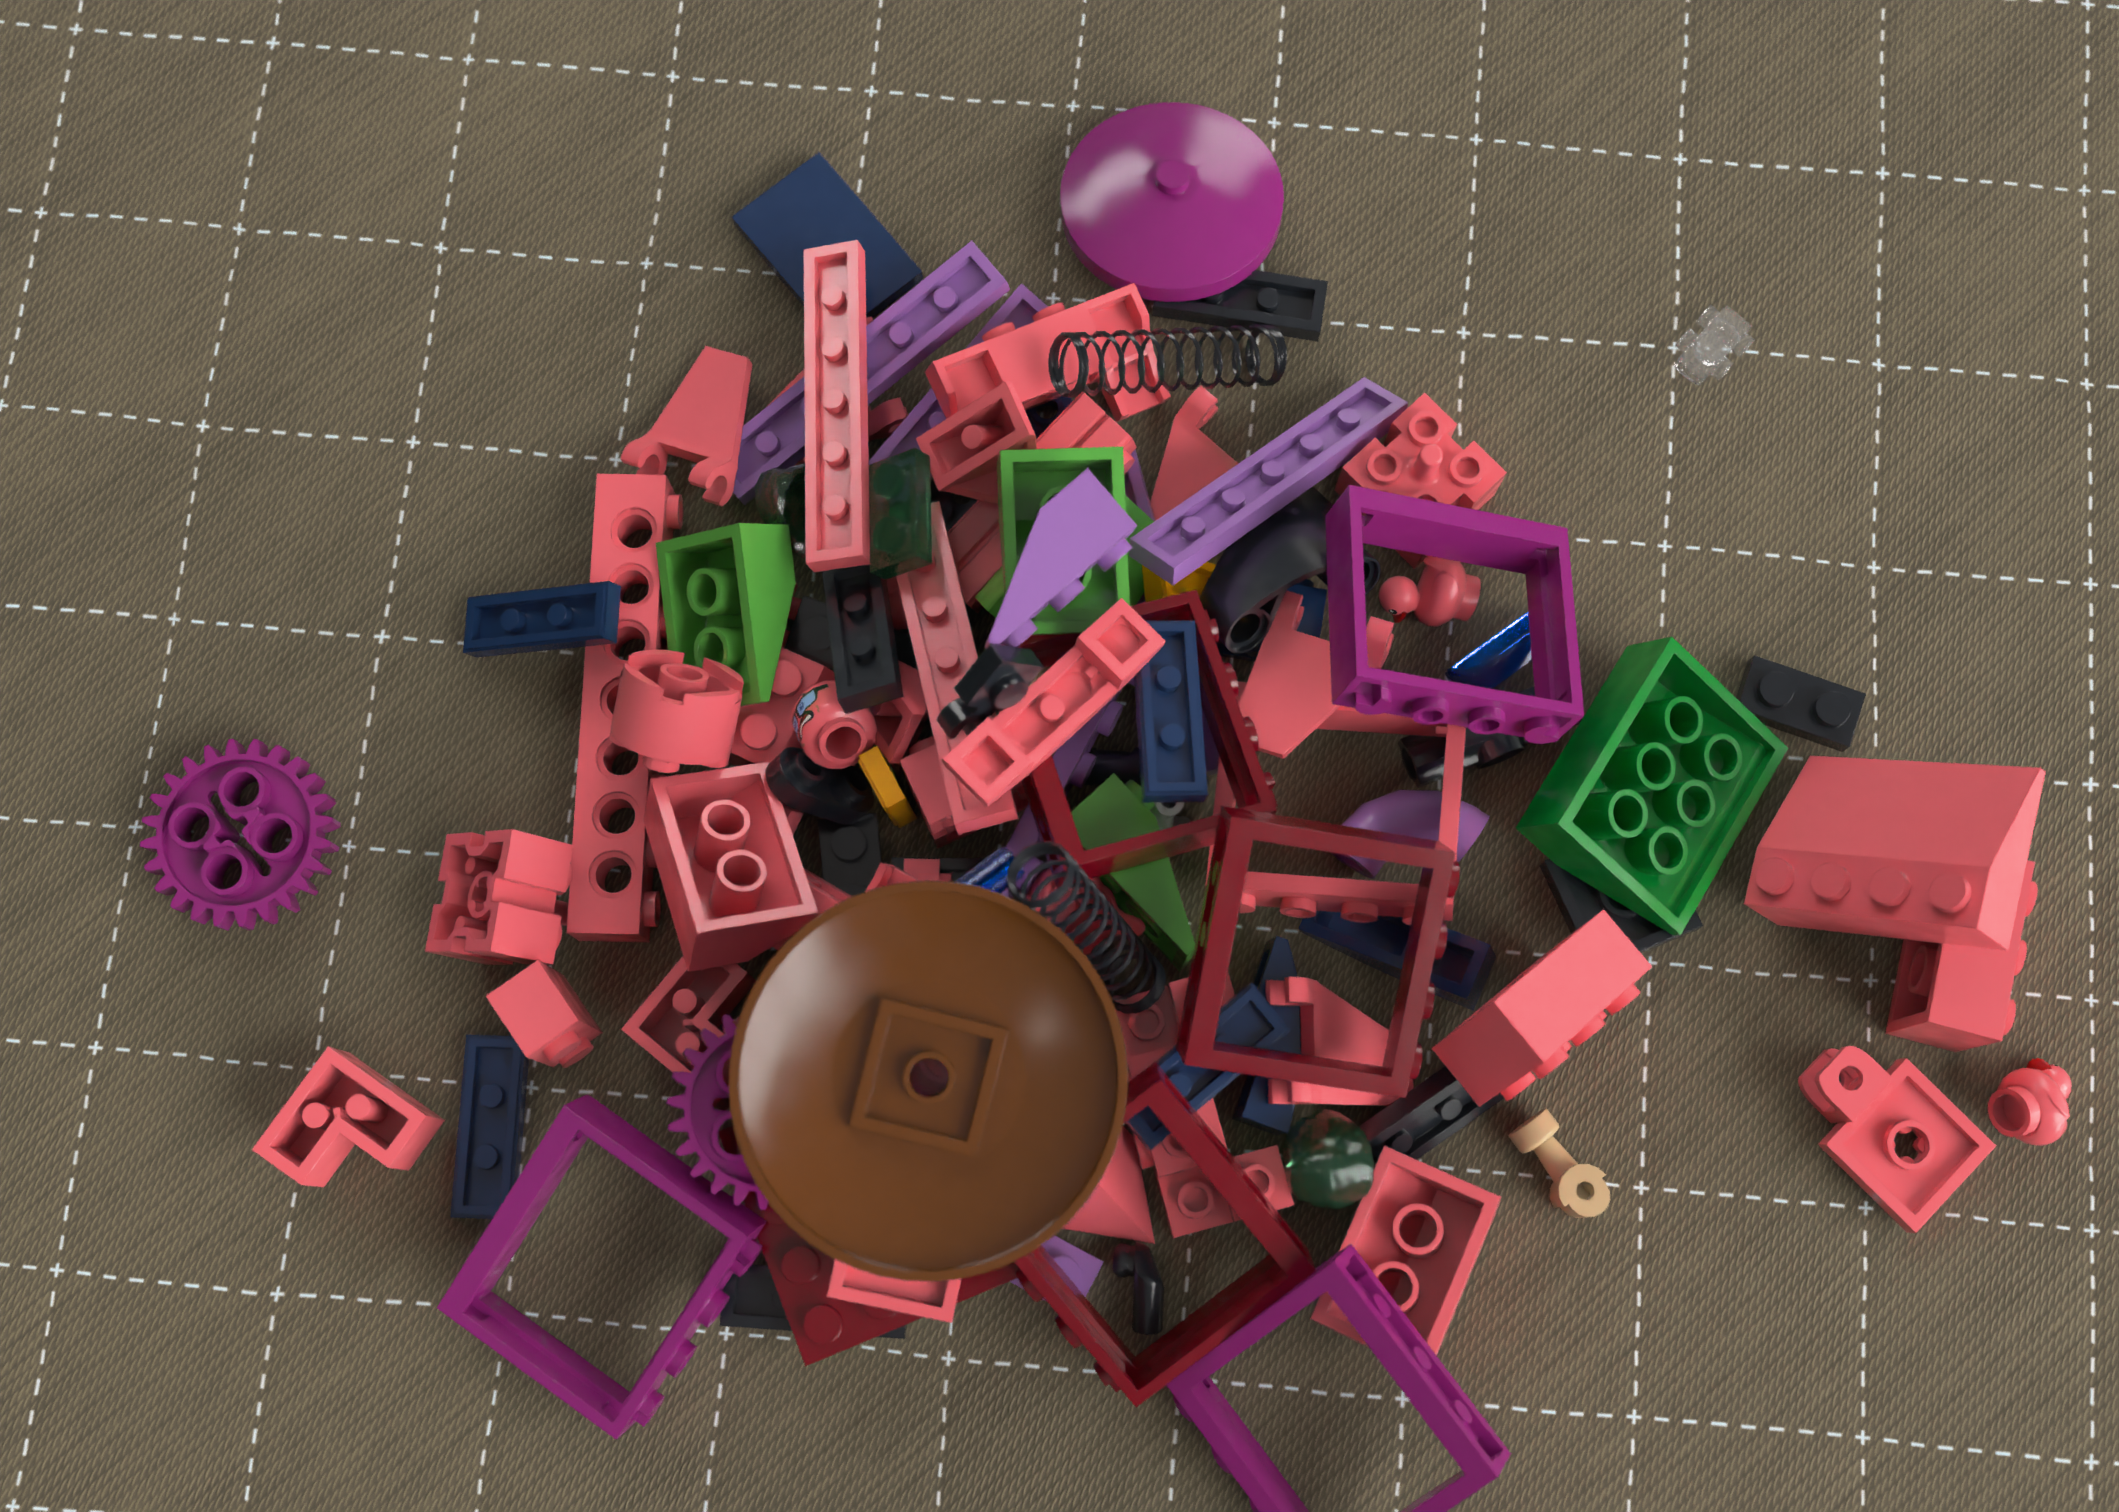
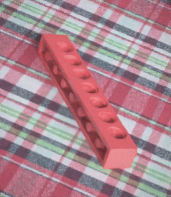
[566,474,684,942]

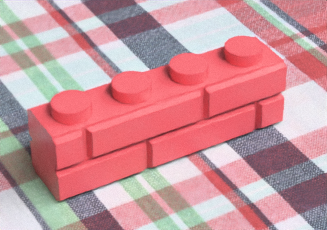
[948,391,1137,613]

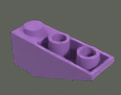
[985,468,1137,649]

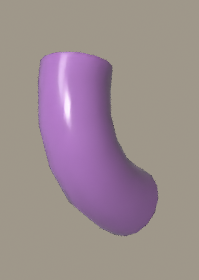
[1330,790,1490,879]

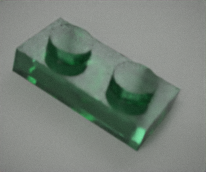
[869,448,932,580]

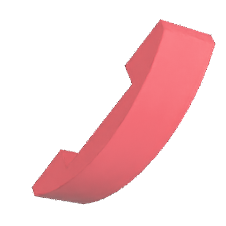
[942,598,1166,807]

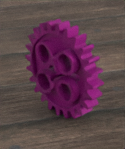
[140,739,341,931]
[666,1014,768,1210]

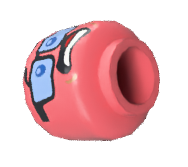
[792,681,877,769]

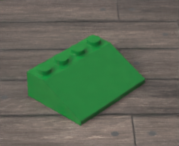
[1515,636,1788,935]

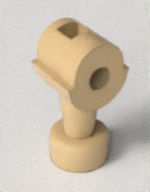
[1508,1107,1610,1218]

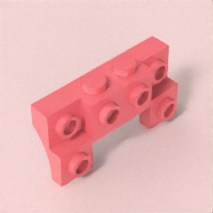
[925,283,1171,422]
[1115,973,1294,1239]

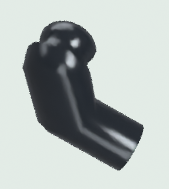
[1113,1241,1164,1335]

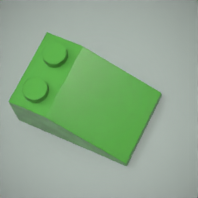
[997,447,1130,635]
[656,523,796,707]
[1071,773,1195,972]

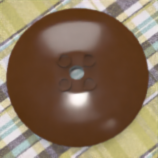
[729,881,1128,1282]

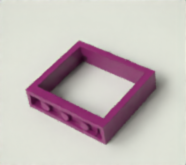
[1325,485,1584,744]
[437,1094,767,1440]
[1167,1243,1511,1512]

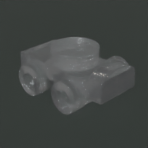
[1674,305,1755,386]

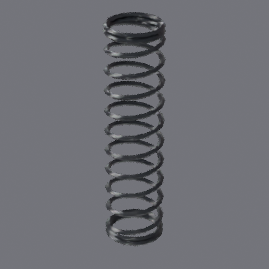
[1048,324,1287,398]
[1006,841,1166,1014]

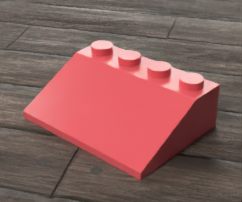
[1744,756,2045,951]

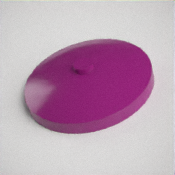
[1060,102,1284,302]

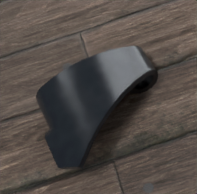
[1199,487,1381,654]

